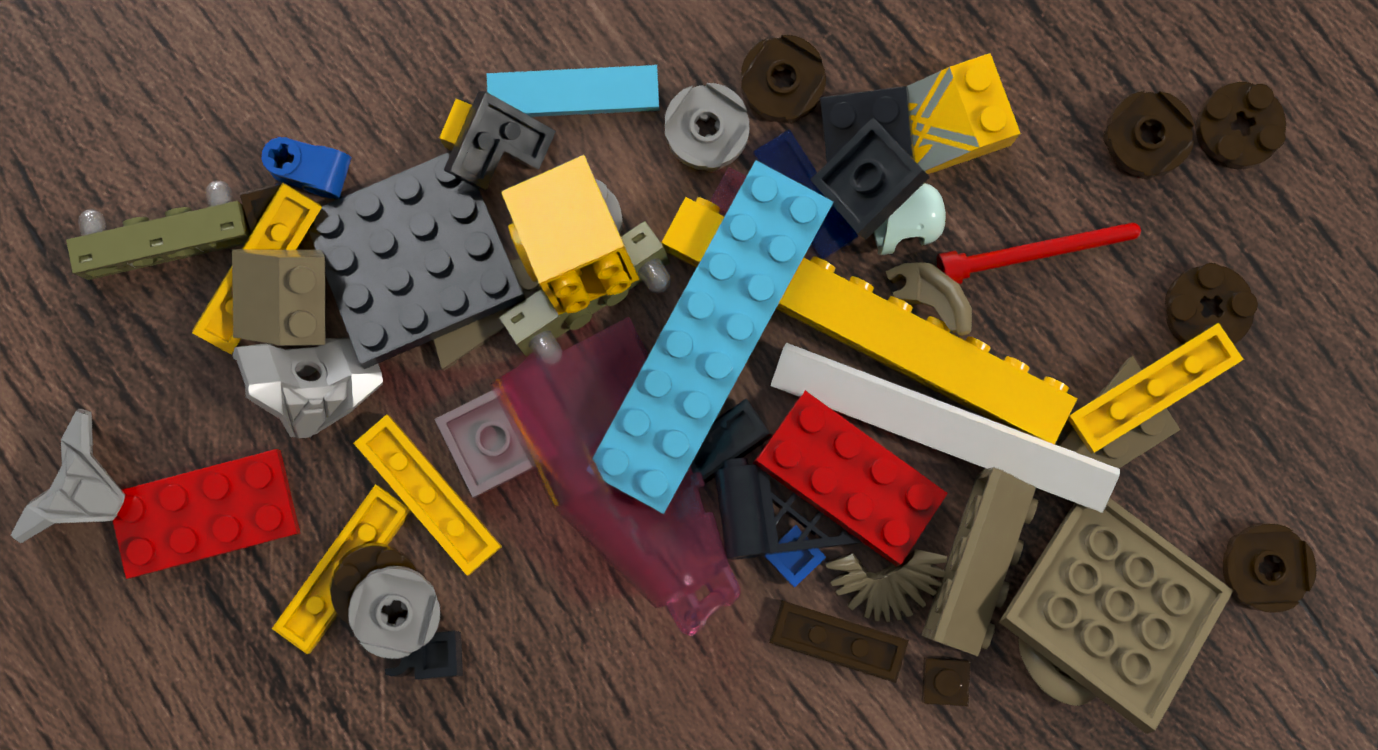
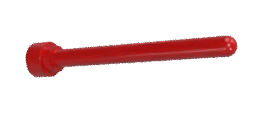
[936,223,1141,284]

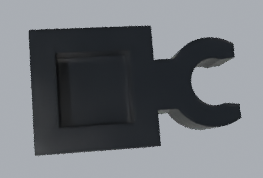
[385,631,463,680]

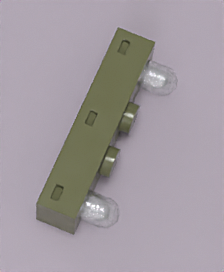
[66,180,251,280]
[499,221,671,366]

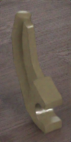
[885,263,972,336]

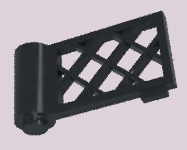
[714,458,863,560]

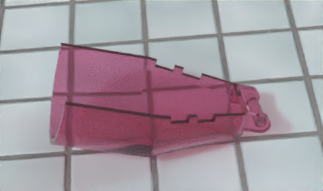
[490,317,741,635]

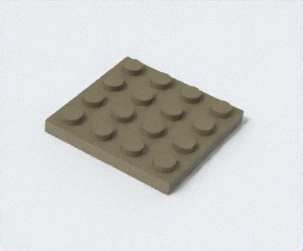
[999,498,1234,734]

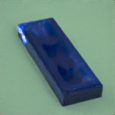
[753,129,859,260]

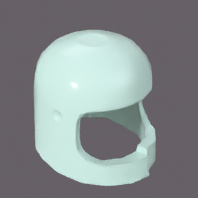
[874,183,946,255]

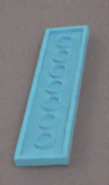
[586,160,833,514]

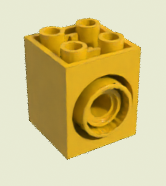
[501,155,640,315]

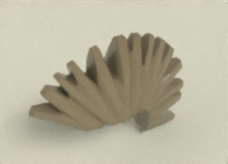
[825,549,947,622]

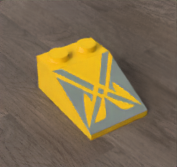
[907,53,1021,174]

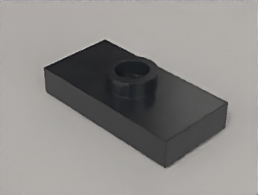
[689,399,772,486]

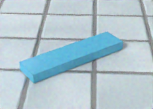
[487,65,659,117]

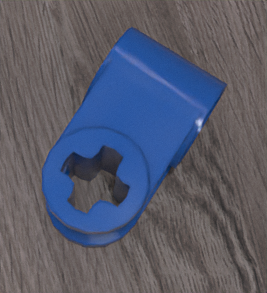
[261,137,352,199]

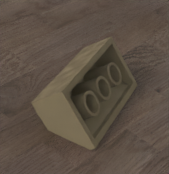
[921,467,1038,656]

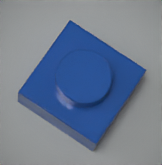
[764,525,826,588]

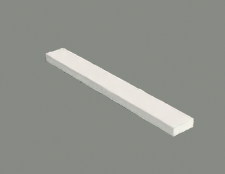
[770,343,1120,513]

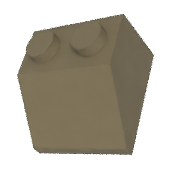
[232,249,325,345]

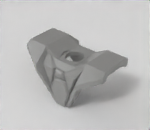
[233,337,383,438]
[11,409,125,543]

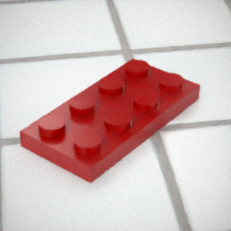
[753,390,948,567]
[112,449,301,579]

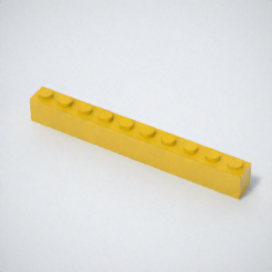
[661,197,1078,444]

